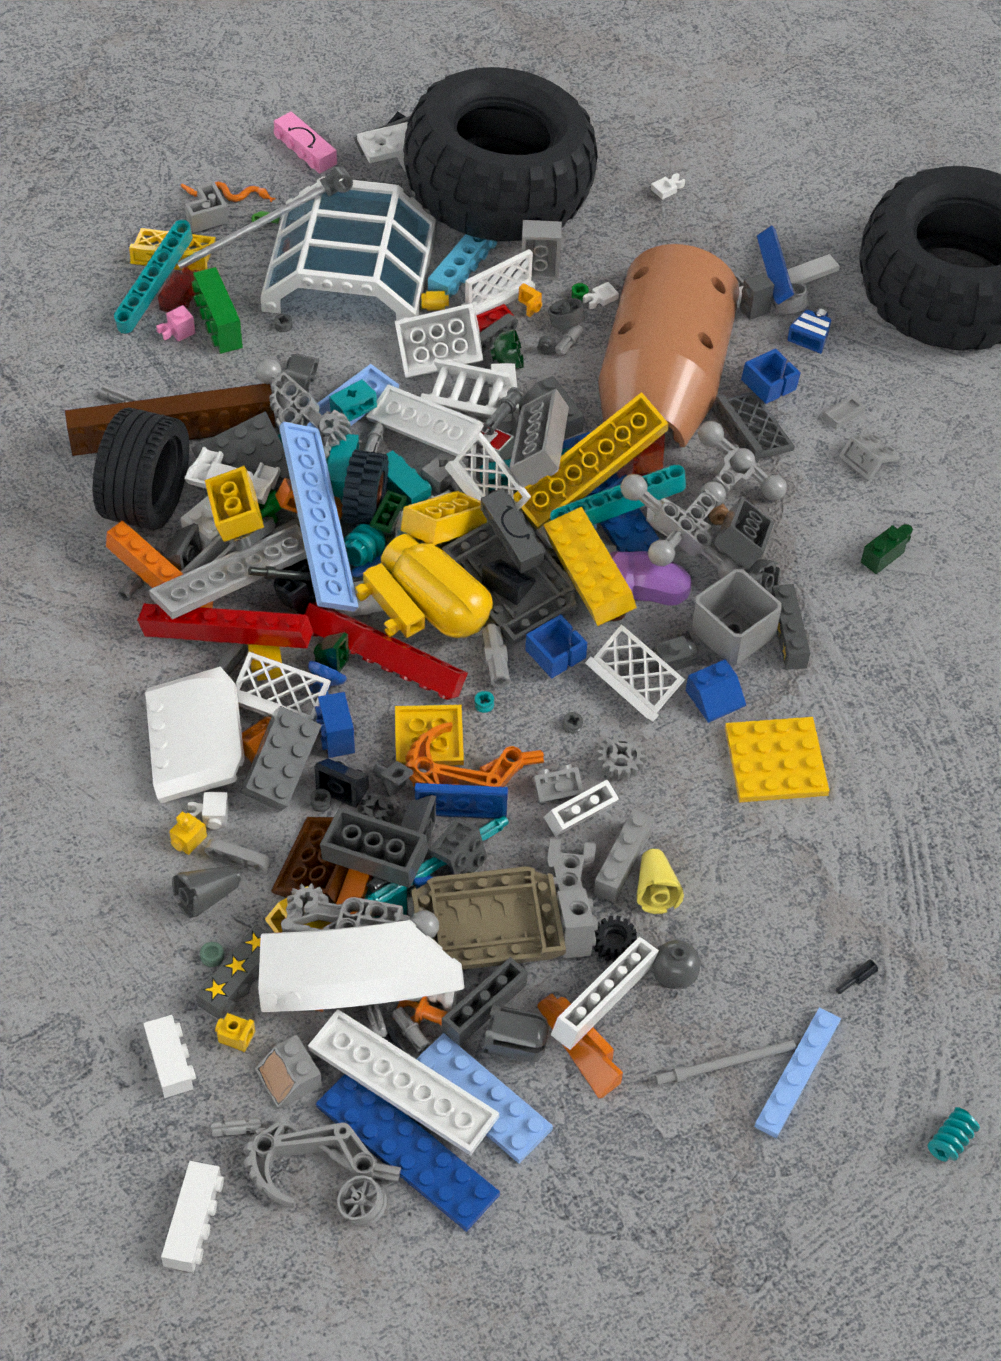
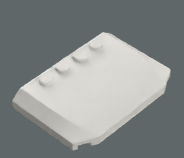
[145,666,245,803]

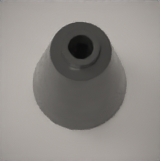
[172,866,241,918]

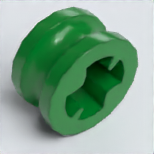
[571,283,589,302]

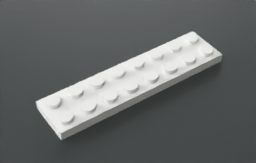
[308,1009,499,1156]

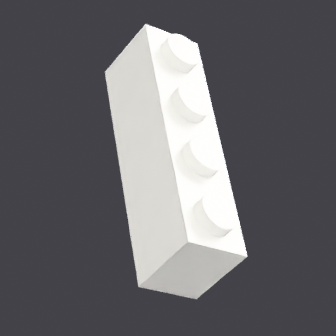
[161,1161,224,1273]

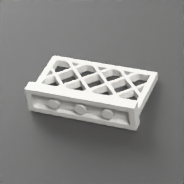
[461,249,535,315]
[445,433,531,522]
[585,624,685,721]
[235,652,331,722]

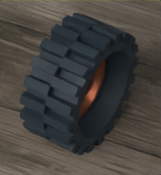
[342,449,389,525]

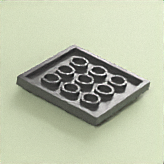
[192,411,290,492]

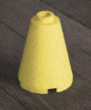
[637,849,684,914]

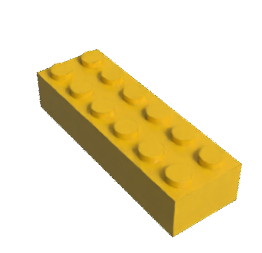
[543,507,637,626]

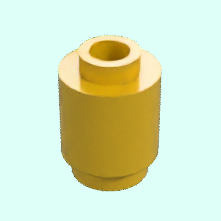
[421,291,449,311]

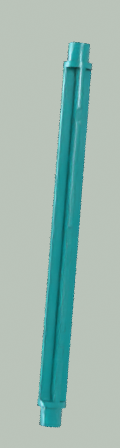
[367,816,509,902]

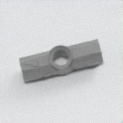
[482,624,510,688]

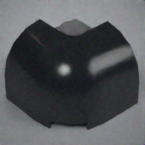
[273,561,316,615]

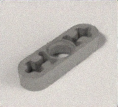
[204,838,271,874]

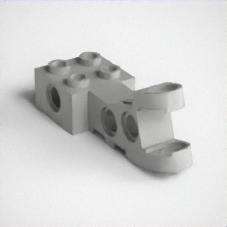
[546,838,598,959]

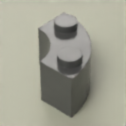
[285,354,319,394]

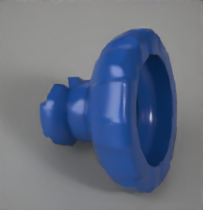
[308,661,347,695]

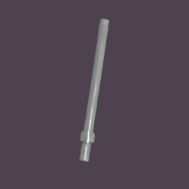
[655,1040,796,1085]

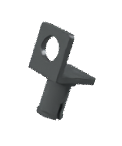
[372,761,413,797]

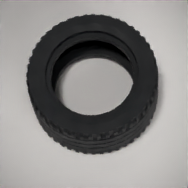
[92,407,189,530]

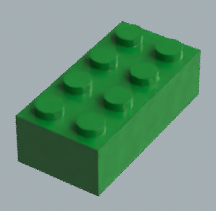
[191,267,243,354]

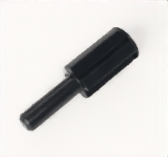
[836,959,878,994]

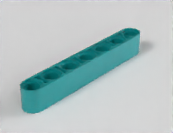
[114,219,193,334]
[550,465,686,525]

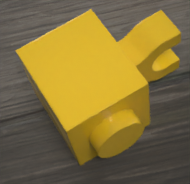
[169,811,207,855]

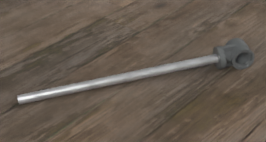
[177,166,353,269]

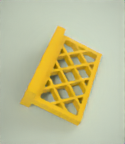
[129,228,216,272]

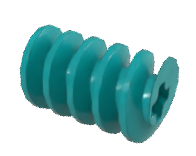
[927,1107,980,1162]

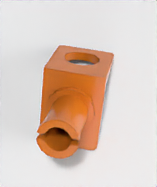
[393,996,448,1025]

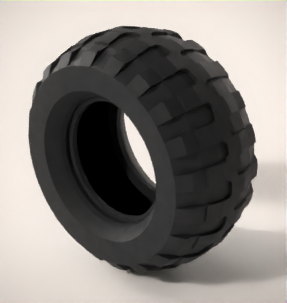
[403,67,598,241]
[859,166,1001,350]

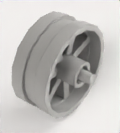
[773,283,809,314]
[337,1175,387,1226]

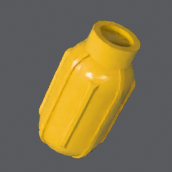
[381,534,493,638]

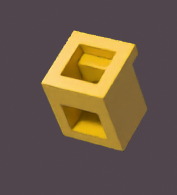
[215,1013,255,1052]

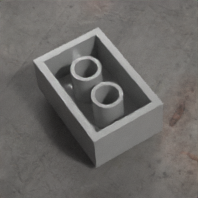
[521,220,562,280]

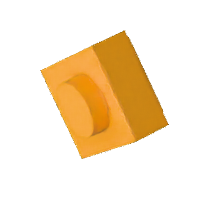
[518,283,542,317]

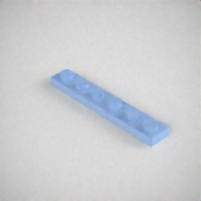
[754,1007,841,1139]

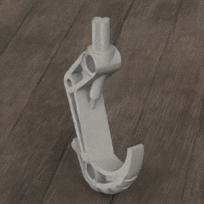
[244,1115,401,1209]

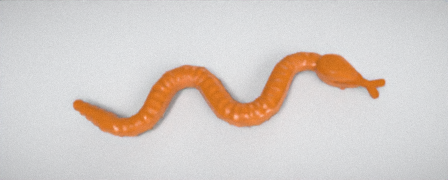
[180,181,276,202]

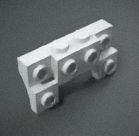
[185,447,281,505]

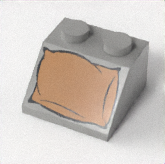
[255,1035,322,1110]

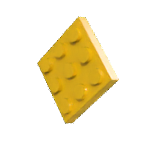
[395,705,464,766]

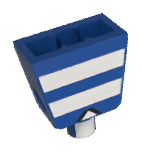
[787,309,831,354]

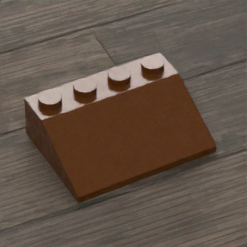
[271,817,349,904]

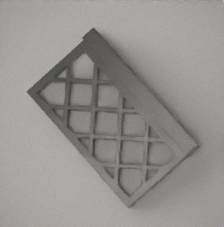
[712,392,795,463]

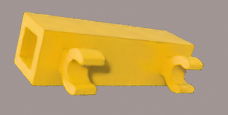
[355,563,425,638]

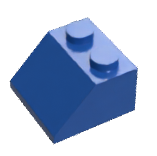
[685,659,746,723]

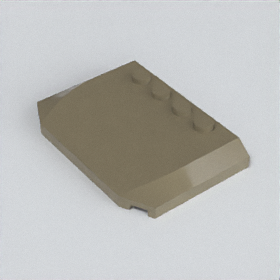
[411,866,566,970]

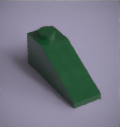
[370,491,407,533]

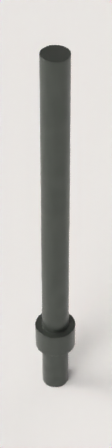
[248,566,363,582]

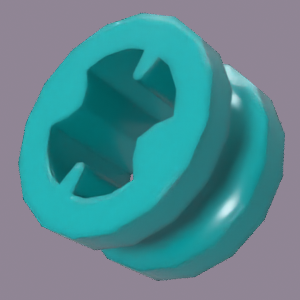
[475,691,494,713]

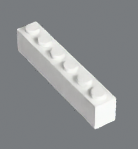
[551,937,659,1050]

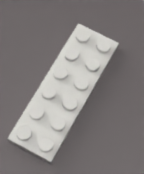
[366,384,484,457]

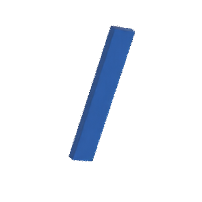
[757,225,794,304]

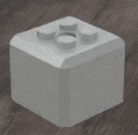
[691,569,781,665]

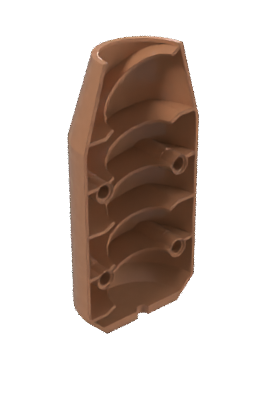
[598,244,740,448]

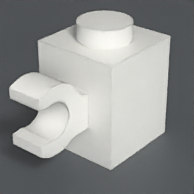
[188,792,229,829]

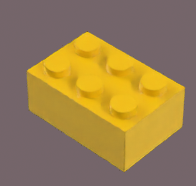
[204,466,264,542]

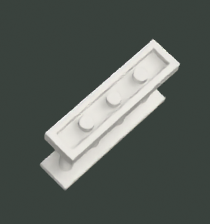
[421,358,514,423]

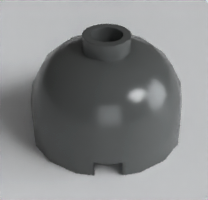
[744,559,780,593]
[653,940,700,989]

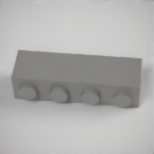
[594,809,654,903]

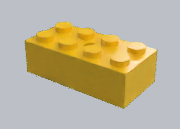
[400,491,487,546]

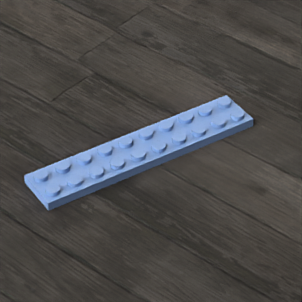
[279,422,358,612]

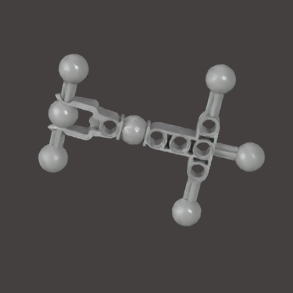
[620,421,787,579]

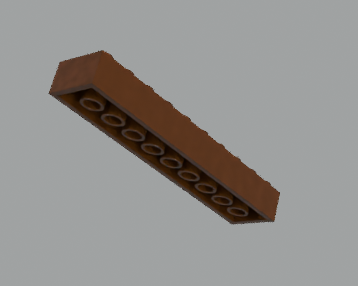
[65,383,276,456]

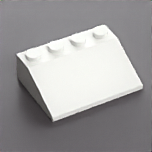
[395,303,483,379]

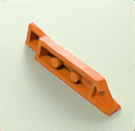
[537,993,623,1099]

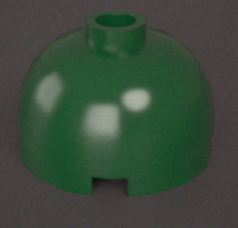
[491,329,524,370]

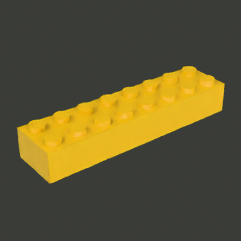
[513,392,668,530]

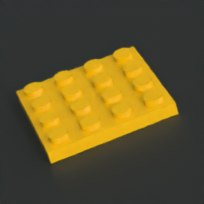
[725,717,829,803]

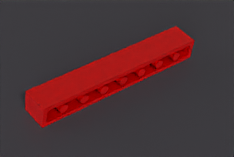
[305,602,468,700]
[137,603,313,649]

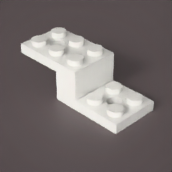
[357,122,408,172]

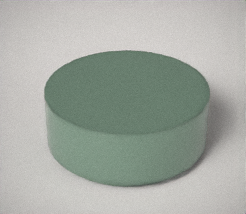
[200,942,224,967]

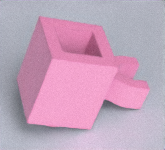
[156,305,195,342]

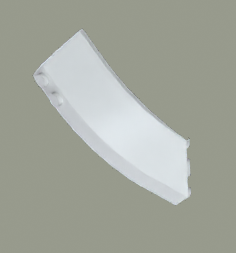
[258,919,464,1012]

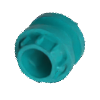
[344,524,385,566]

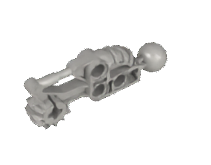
[256,358,351,458]
[281,883,439,938]

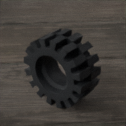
[594,916,637,962]

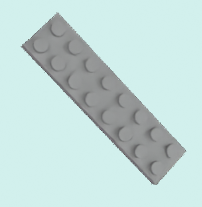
[149,524,307,619]

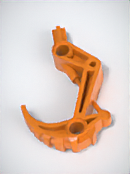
[405,722,544,787]

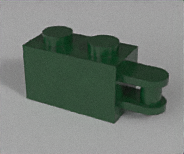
[861,524,913,574]

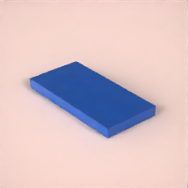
[415,783,508,819]

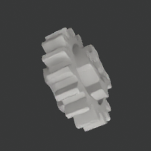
[597,734,646,780]

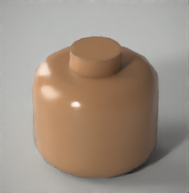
[707,504,729,525]

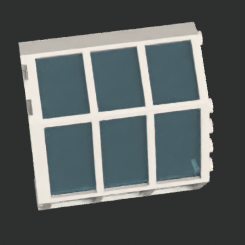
[261,176,436,321]

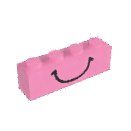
[274,111,337,174]

